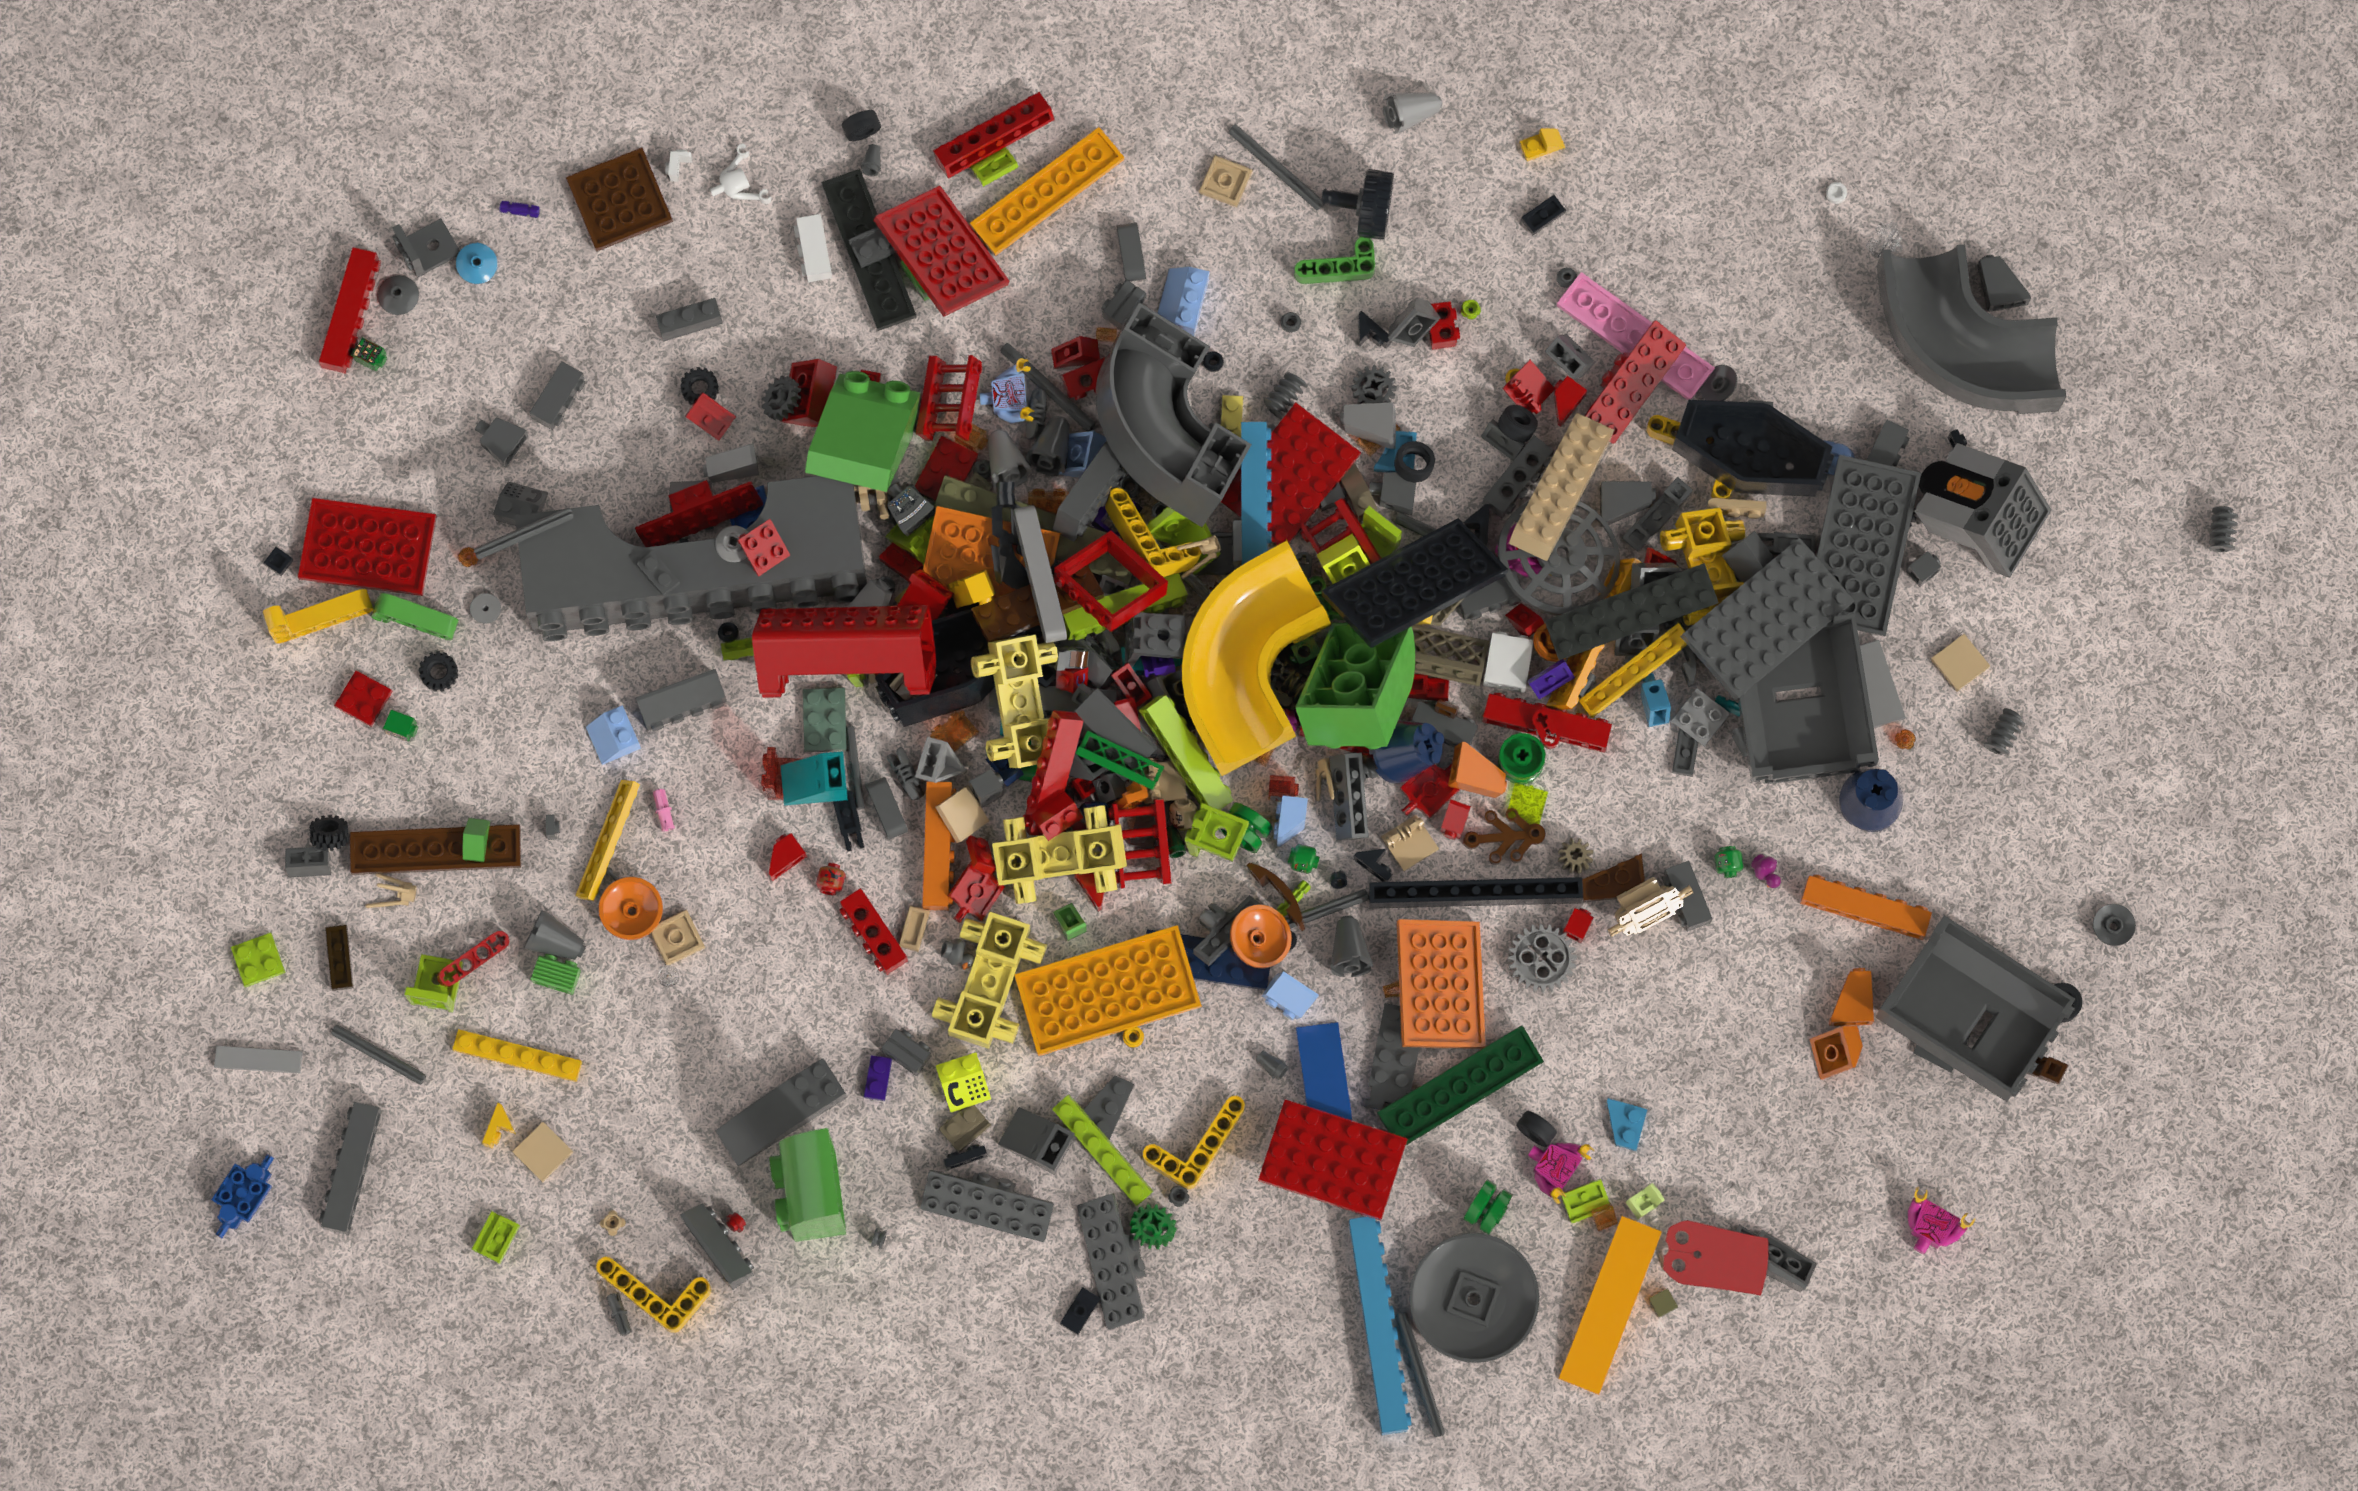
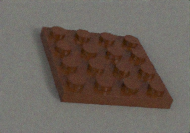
[566,147,673,252]

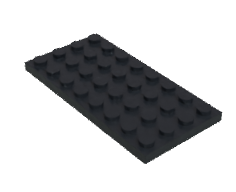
[1322,518,1508,648]

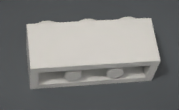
[794,214,832,282]

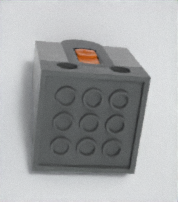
[1915,443,2052,578]

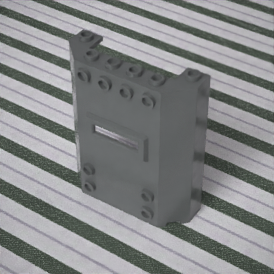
[1738,612,1879,784]
[1875,915,2075,1102]

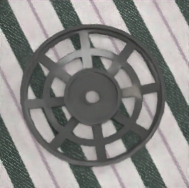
[1497,501,1620,616]

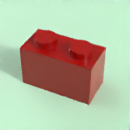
[1030,792,1083,841]

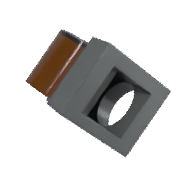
[1048,646,1090,671]

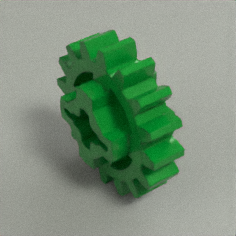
[1129,1204,1177,1249]

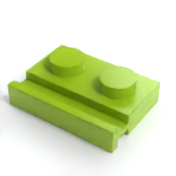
[970,147,1019,187]
[1560,1178,1612,1224]
[472,1211,520,1264]

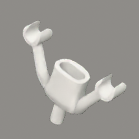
[710,143,772,204]

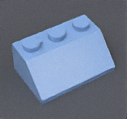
[1157,267,1209,336]

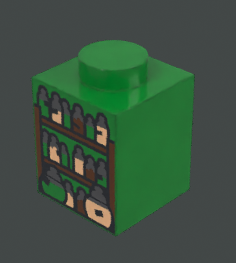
[352,337,387,372]
[383,710,418,742]

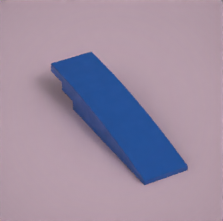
[1296,1022,1353,1121]

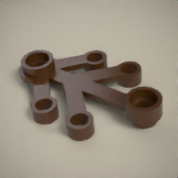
[1463,808,1546,865]

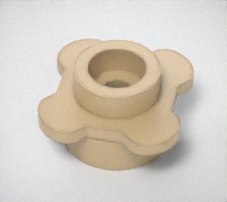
[600,1210,626,1236]

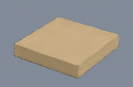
[1199,155,1252,208]
[1931,634,1990,692]
[935,785,989,843]
[651,909,705,966]
[512,1122,574,1183]

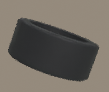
[1394,441,1435,483]

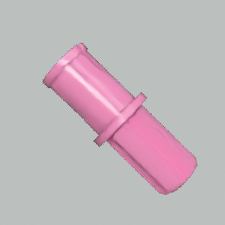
[653,789,675,832]

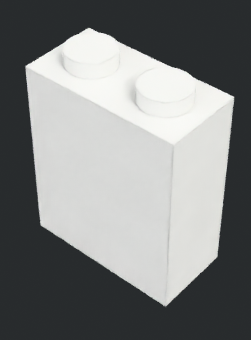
[1483,631,1533,693]

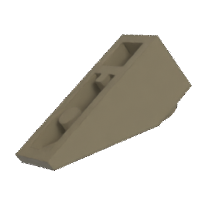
[1340,462,1377,522]

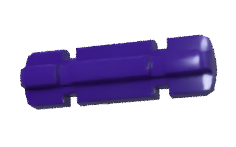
[499,201,540,218]

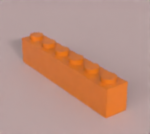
[923,782,956,911]
[1800,875,1932,940]

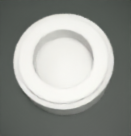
[1826,182,1847,204]

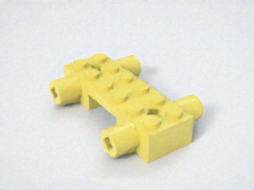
[971,635,1058,768]
[992,805,1127,904]
[932,912,1047,1049]

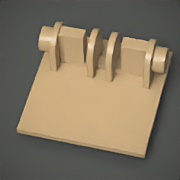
[1141,758,1187,804]
[1381,815,1439,871]

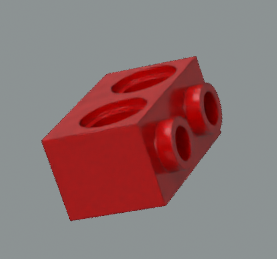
[1429,301,1460,350]

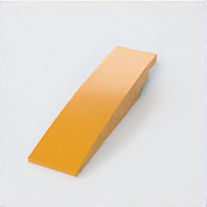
[1558,1216,1662,1395]

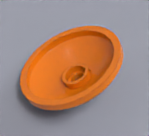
[599,877,663,940]
[1230,905,1292,968]

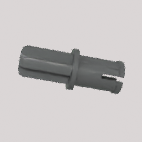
[606,1292,632,1336]

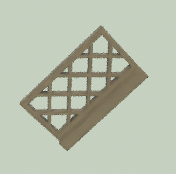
[1412,625,1489,687]

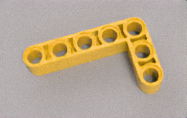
[1646,415,1732,499]
[1105,488,1202,577]
[262,589,373,644]
[1143,1096,1245,1189]
[596,1257,711,1333]

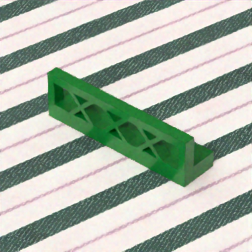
[1076,731,1164,790]

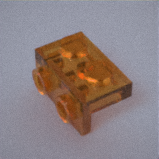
[1028,488,1070,514]
[930,710,979,753]

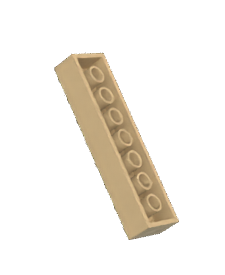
[1509,412,1614,561]

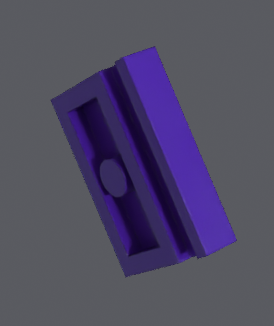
[1140,656,1176,677]

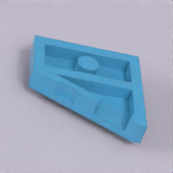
[1374,431,1417,473]
[1606,1098,1648,1151]

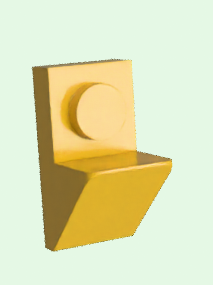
[1519,128,1565,161]
[482,1103,516,1149]

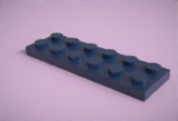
[1146,929,1270,990]

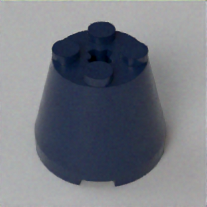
[1369,720,1444,784]
[1839,769,1903,832]

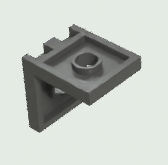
[392,218,460,277]
[1196,520,1242,575]
[1124,612,1185,667]

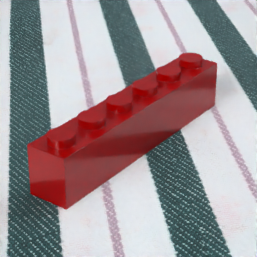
[319,247,381,374]
[1482,692,1612,753]
[1022,710,1084,836]

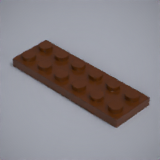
[971,565,1104,642]

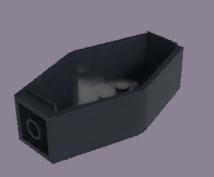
[1672,399,1834,497]
[875,609,1027,727]

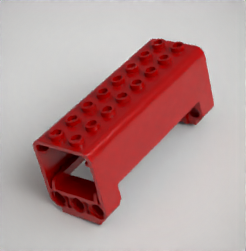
[752,605,936,698]

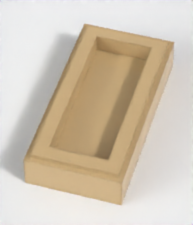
[899,905,930,952]

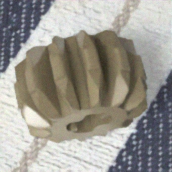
[1558,838,1593,874]

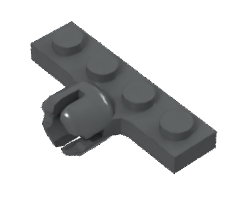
[1193,895,1262,966]

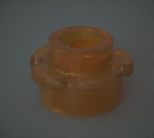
[458,547,479,567]
[1895,729,1916,750]

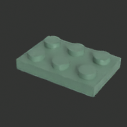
[803,688,847,752]

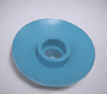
[456,243,497,284]

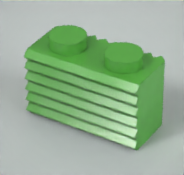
[531,954,581,995]

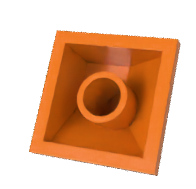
[1809,1026,1863,1080]

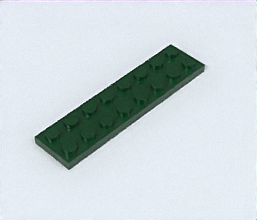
[1376,1025,1544,1145]

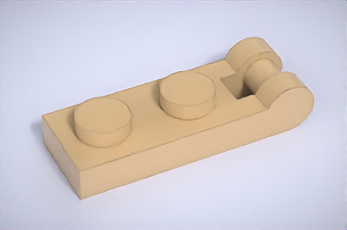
[1707,498,1767,519]

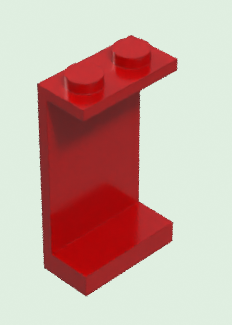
[897,569,954,620]

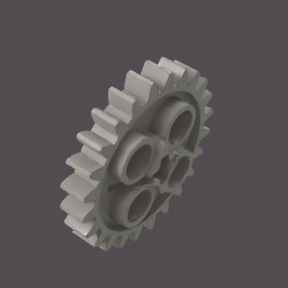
[1507,924,1577,993]

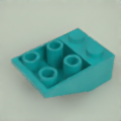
[780,751,847,806]

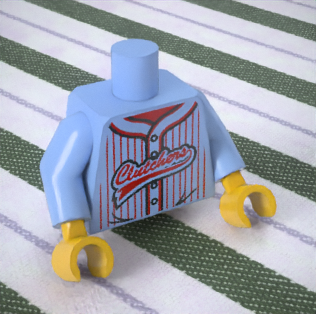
[980,358,1034,424]

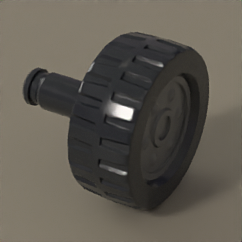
[1321,169,1394,240]

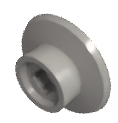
[715,526,748,562]

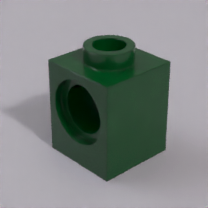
[1288,636,1320,670]

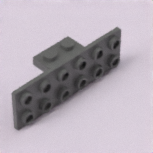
[921,1170,1054,1242]
[1077,1194,1146,1330]

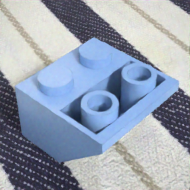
[1273,796,1308,847]

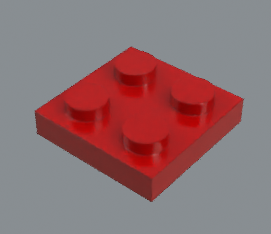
[334,670,393,727]

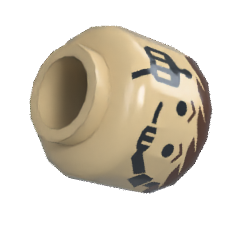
[1169,798,1197,831]

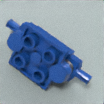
[211,1154,275,1239]

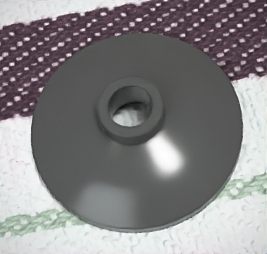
[378,275,419,315]
[1700,365,1738,401]
[2093,904,2136,946]

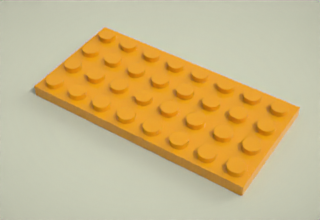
[1015,925,1202,1056]

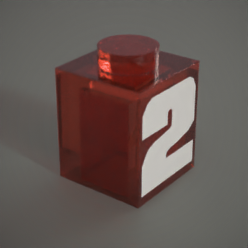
[1268,775,1299,801]

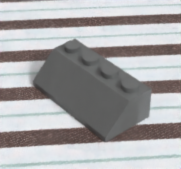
[636,669,727,731]
[1074,688,1157,782]
[680,1203,754,1290]

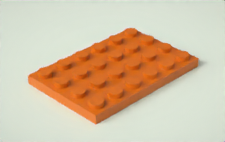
[923,506,1060,600]
[1396,919,1486,1049]

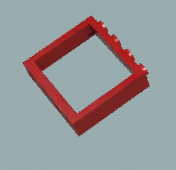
[1054,531,1168,632]

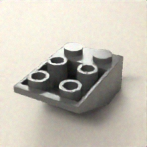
[998,1107,1075,1175]

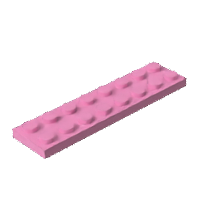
[1556,272,1715,400]

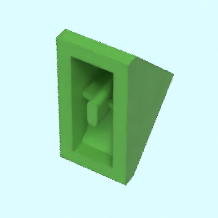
[463,818,490,862]
[1053,903,1087,941]

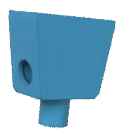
[1640,673,1671,727]

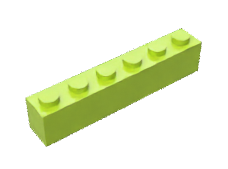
[1062,573,1188,640]
[1139,695,1234,810]

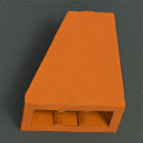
[1448,741,1507,798]
[1829,968,1874,1026]

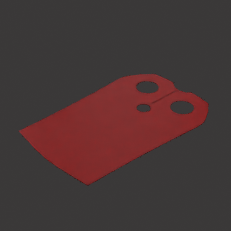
[1663,1220,1768,1296]

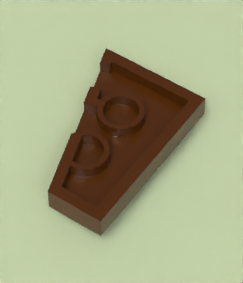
[1582,853,1645,902]

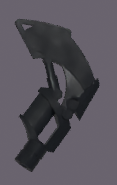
[991,482,1060,590]

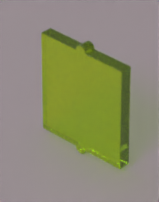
[1507,783,1548,825]

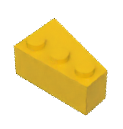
[947,569,995,608]

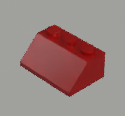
[780,359,837,427]

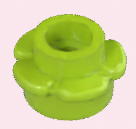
[1461,300,1481,320]

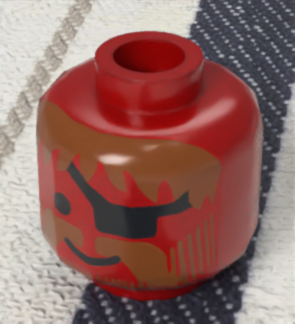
[816,863,846,896]

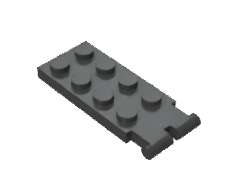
[1364,1003,1420,1110]

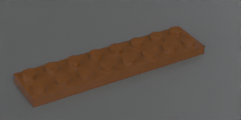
[350,824,521,875]

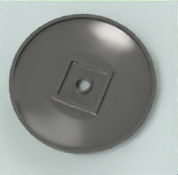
[1409,1233,1539,1363]

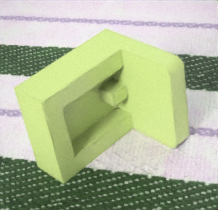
[1625,1183,1664,1219]

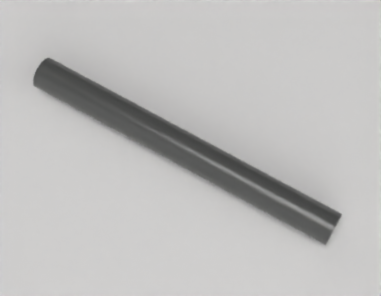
[846,726,865,810]

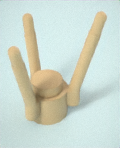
[1177,535,1221,579]
[1315,758,1335,801]
[365,874,417,908]

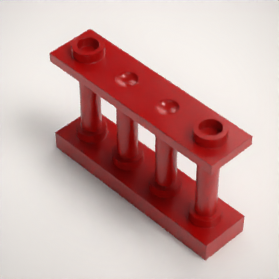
[916,355,982,441]
[1300,498,1382,564]
[1108,798,1172,889]

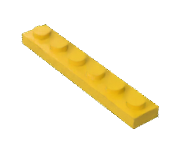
[1579,623,1687,718]
[575,780,640,901]
[452,1029,582,1082]

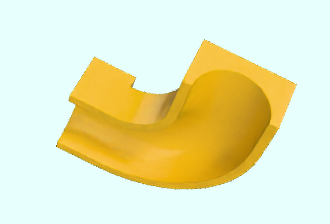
[1182,541,1331,776]

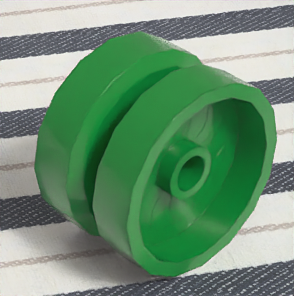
[1498,733,1546,785]
[1219,802,1273,853]
[1463,1179,1513,1235]

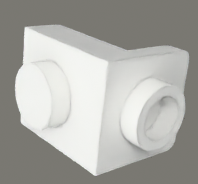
[665,149,692,182]

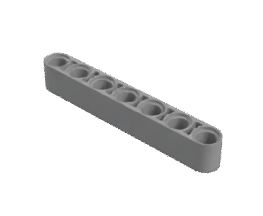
[1013,505,1067,643]

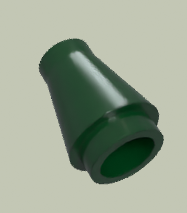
[1166,825,1187,858]

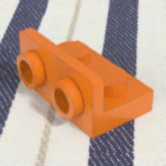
[1111,782,1149,809]

